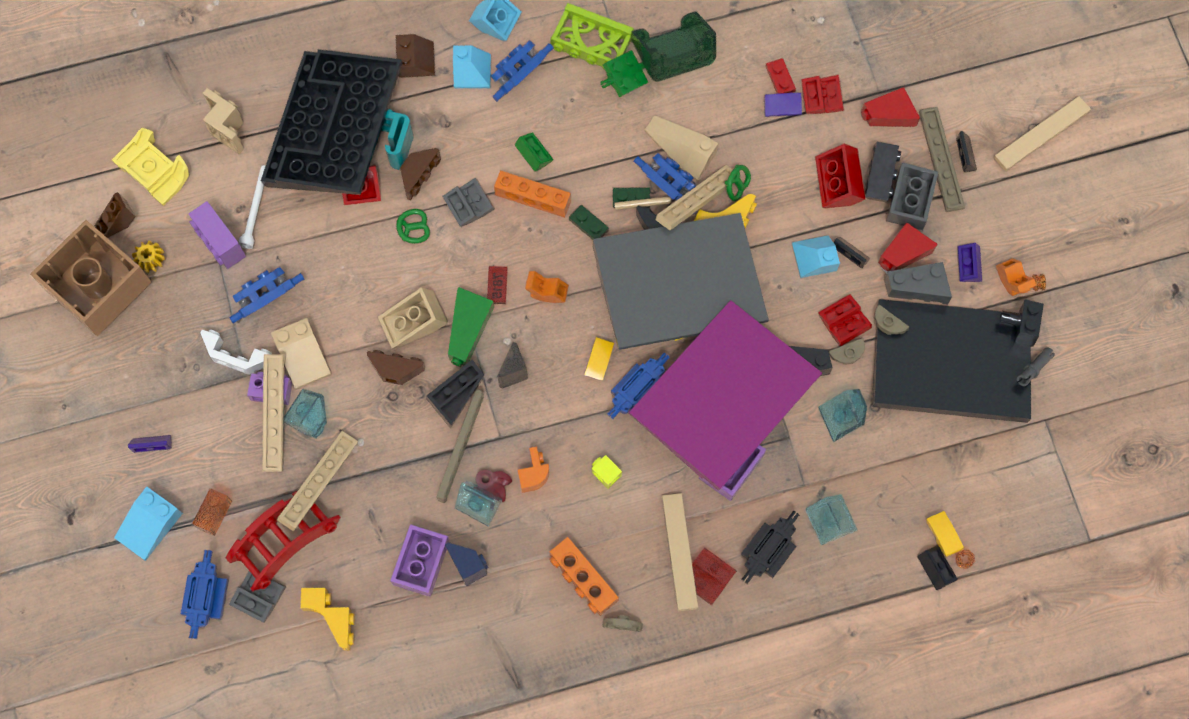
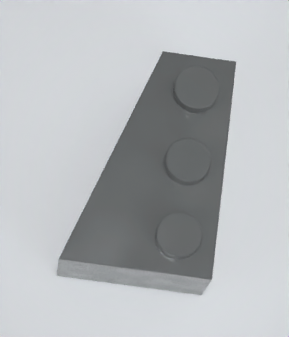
[884,262,952,305]

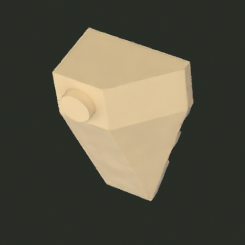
[645,115,718,181]

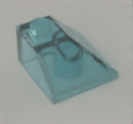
[284,389,327,439]
[818,389,867,442]

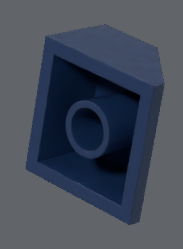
[445,542,488,586]

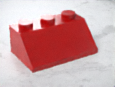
[815,143,866,208]

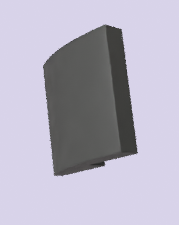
[442,178,495,227]
[229,571,286,623]

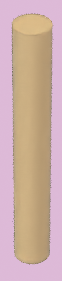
[615,196,671,210]

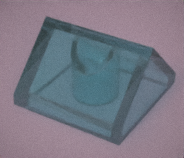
[455,481,503,526]
[805,494,857,545]

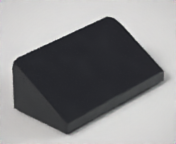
[956,131,977,172]
[834,237,870,269]
[917,545,958,591]

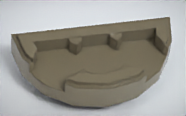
[875,305,909,335]
[829,338,865,365]
[602,615,643,632]

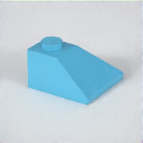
[469,0,521,41]
[453,46,491,88]
[792,235,840,278]

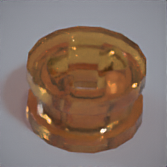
[1032,274,1046,291]
[955,550,975,569]

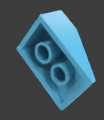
[114,487,183,561]

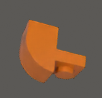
[996,258,1036,296]
[525,271,569,303]
[518,447,549,493]

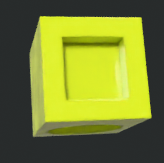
[592,455,622,489]

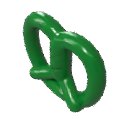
[724,164,751,201]
[396,209,430,244]

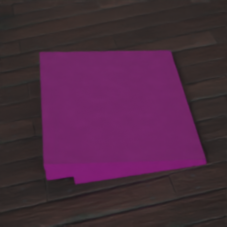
[629,300,822,491]

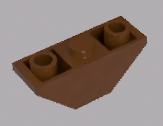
[400,148,441,201]
[94,192,135,238]
[367,350,425,385]

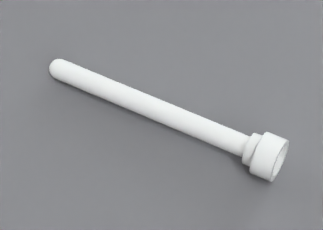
[238,165,265,249]

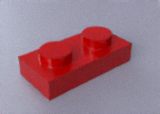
[765,58,796,94]

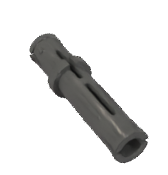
[1017,348,1055,386]

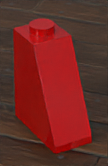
[861,87,920,127]
[878,223,938,271]

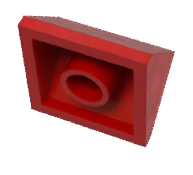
[342,165,381,205]

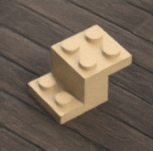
[202,88,244,155]

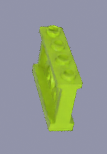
[550,3,634,69]

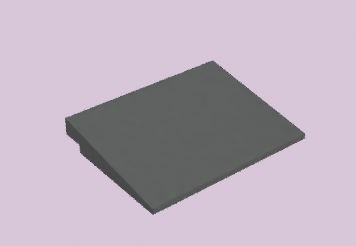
[592,213,769,350]

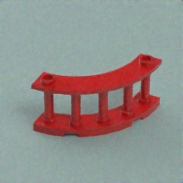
[225,491,341,591]

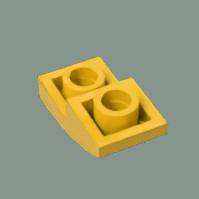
[584,337,614,381]
[926,511,964,557]

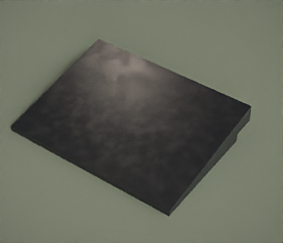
[261,49,403,195]
[872,299,1031,423]

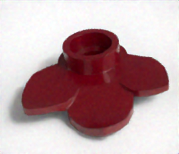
[476,469,512,504]

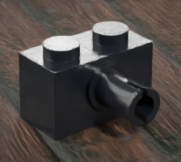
[999,300,1044,347]

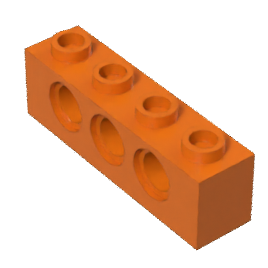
[494,170,571,218]
[549,537,619,616]

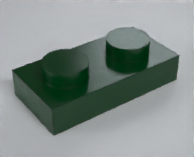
[613,188,650,208]
[569,205,609,240]

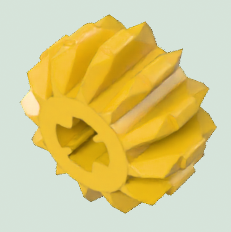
[132,241,165,273]

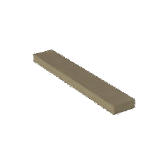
[919,107,965,212]
[436,389,484,503]

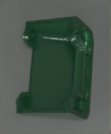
[631,11,716,82]

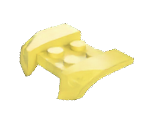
[112,128,189,206]

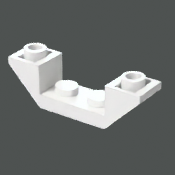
[201,330,272,375]

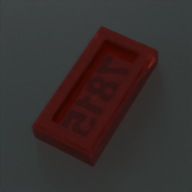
[487,266,508,304]

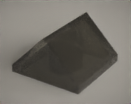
[497,342,528,388]

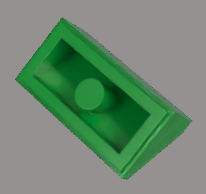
[515,132,554,172]

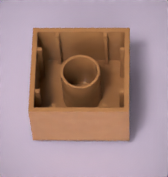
[30,220,151,336]

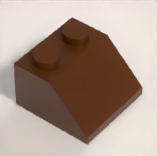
[396,34,435,78]

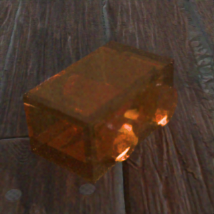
[192,488,232,536]

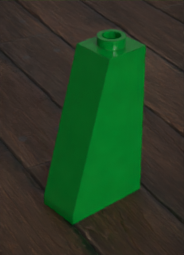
[448,287,494,367]

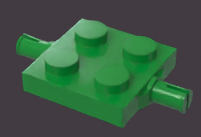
[600,50,650,98]

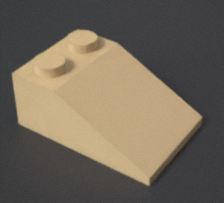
[378,287,448,349]
[271,318,331,389]

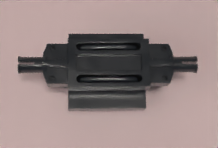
[741,510,800,584]

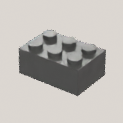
[886,162,939,230]

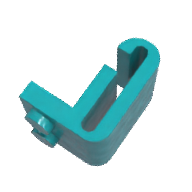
[381,109,414,170]

